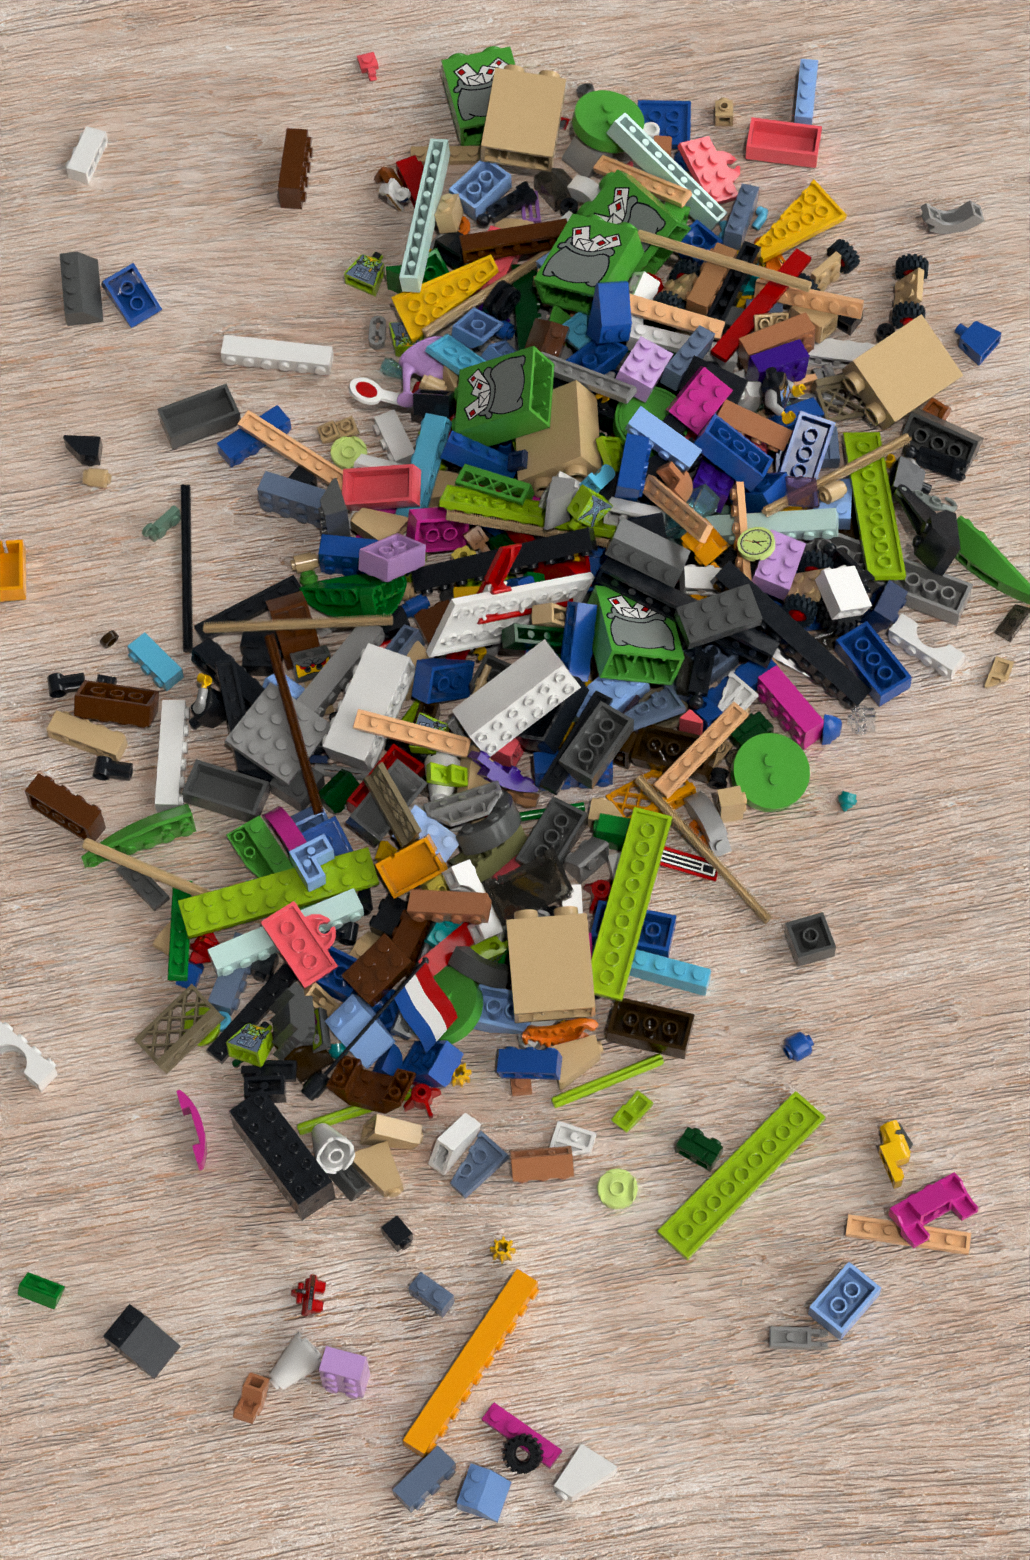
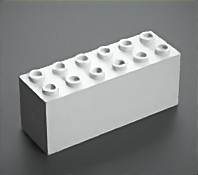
[452,639,581,757]
[322,643,416,772]

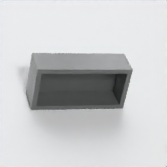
[157,384,241,449]
[674,584,763,649]
[182,759,270,822]
[346,759,428,847]

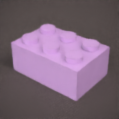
[615,336,673,403]
[751,529,806,600]
[359,533,426,582]
[319,1346,370,1399]

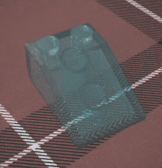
[665,484,720,536]

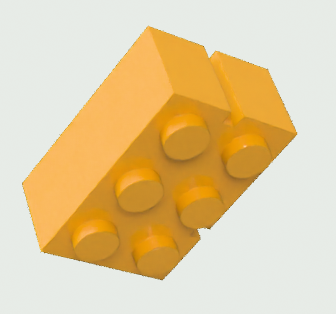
[681,518,730,566]
[0,539,26,602]
[375,834,448,899]

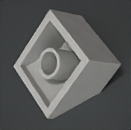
[562,135,612,178]
[544,476,578,530]
[564,836,609,884]

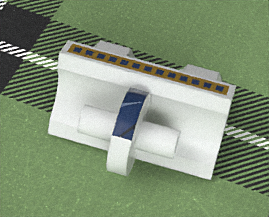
[379,178,411,212]

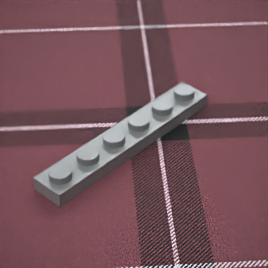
[541,351,637,404]

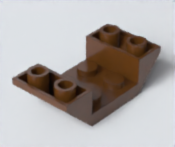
[265,591,320,671]
[326,1055,416,1114]

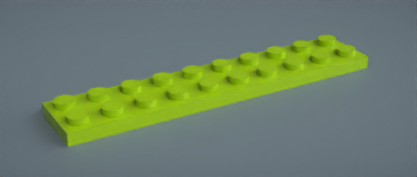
[842,432,906,581]
[439,484,617,538]
[591,807,672,1002]
[178,847,379,939]
[657,1091,826,1261]

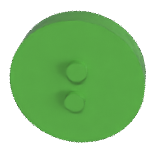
[572,90,644,153]
[613,387,688,458]
[731,733,810,812]
[413,967,483,1044]

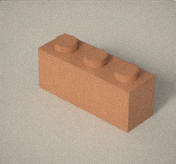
[510,1146,574,1183]

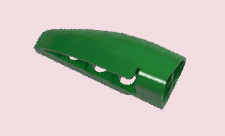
[299,573,407,618]

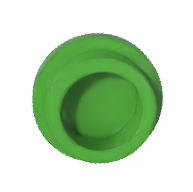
[299,570,318,585]

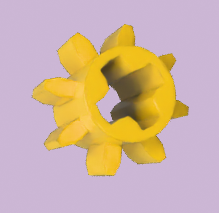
[452,1063,472,1088]
[490,1236,516,1264]

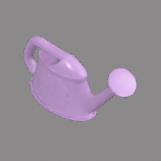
[397,336,443,408]

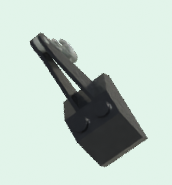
[894,484,961,576]

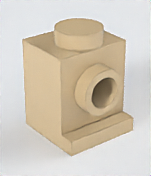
[715,97,733,126]

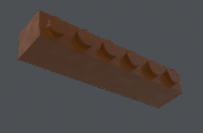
[459,218,567,264]

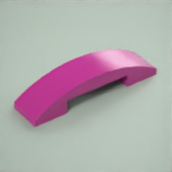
[262,806,307,851]
[176,1090,207,1171]

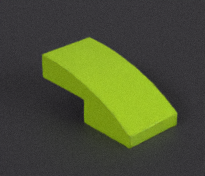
[426,762,468,787]
[611,1090,654,1133]

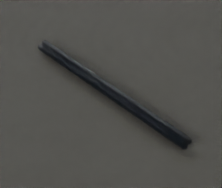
[180,484,193,653]

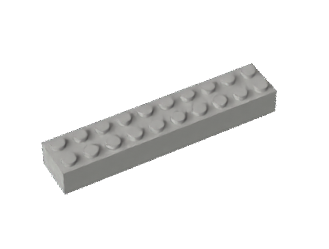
[796,533,973,626]

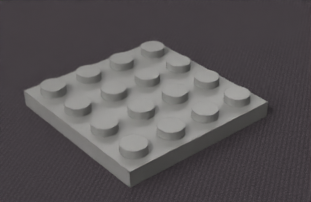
[225,682,330,786]

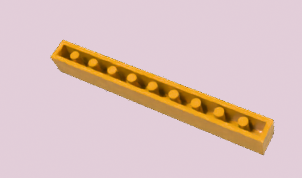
[403,1269,539,1458]

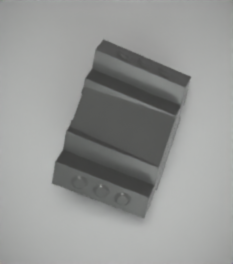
[269,982,315,1061]

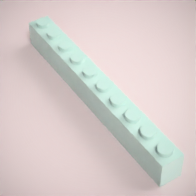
[399,138,450,293]
[668,508,839,546]

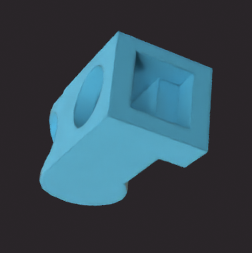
[579,464,615,493]

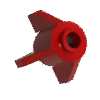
[584,879,613,914]
[189,932,220,964]
[403,1081,442,1119]

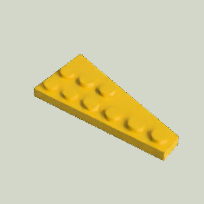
[755,179,847,264]
[391,254,499,344]

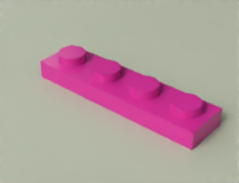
[482,1402,562,1469]

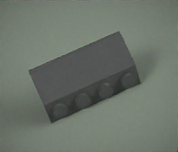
[60,252,104,326]
[902,408,984,474]
[318,478,351,537]
[605,517,691,588]
[559,701,634,789]
[515,797,588,886]

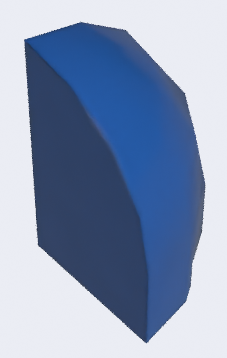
[822,714,842,745]
[372,1044,403,1076]

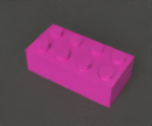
[757,665,824,750]

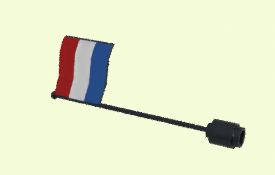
[301,957,458,1101]

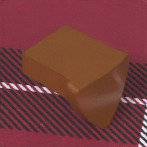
[374,167,404,187]
[922,397,951,420]

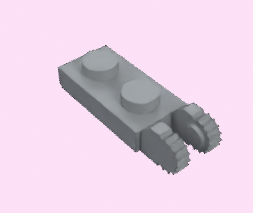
[769,1326,828,1350]

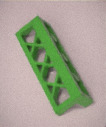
[455,464,535,506]

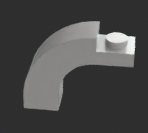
[921,200,985,234]
[683,791,732,858]

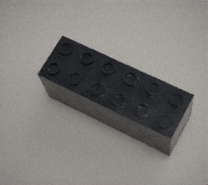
[229,1088,336,1221]

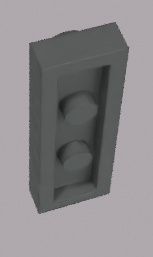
[116,865,170,911]

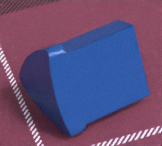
[176,961,204,989]

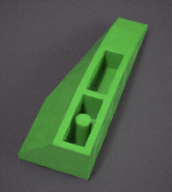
[955,515,1030,605]
[81,803,196,868]
[226,815,317,910]

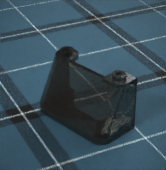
[481,847,574,926]

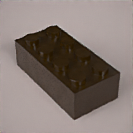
[631,725,719,782]
[607,998,695,1059]

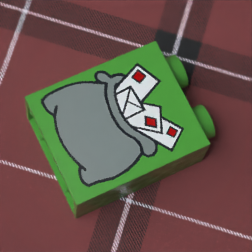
[441,46,515,146]
[577,169,691,278]
[534,214,644,315]
[452,346,554,447]
[587,585,685,685]

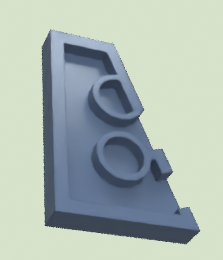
[624,685,686,731]
[450,1130,509,1199]

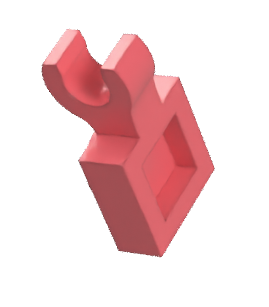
[357,52,379,81]

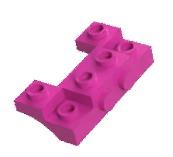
[888,1172,979,1248]

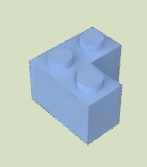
[289,834,335,892]

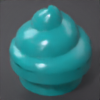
[838,791,857,812]
[328,1043,349,1060]

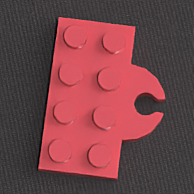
[677,136,740,204]
[260,901,338,989]

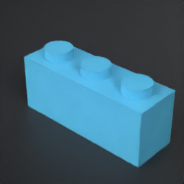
[127,632,184,691]

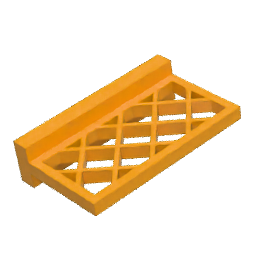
[605,770,696,819]

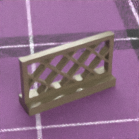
[811,374,865,422]
[363,762,422,848]
[134,984,225,1074]

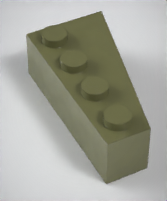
[449,825,527,884]

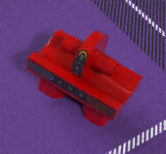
[291,1274,326,1316]

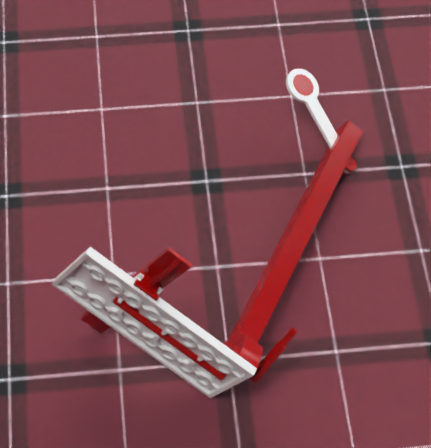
[349,377,595,660]

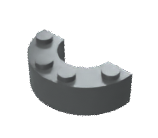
[456,789,521,855]

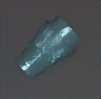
[380,357,403,380]

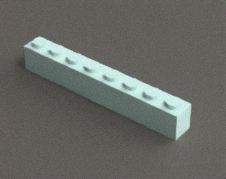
[607,113,728,231]
[207,888,364,977]

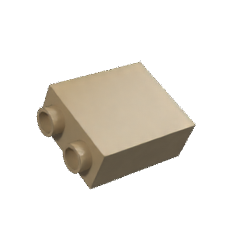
[481,64,566,172]
[842,314,963,431]
[516,380,601,498]
[506,906,596,1023]

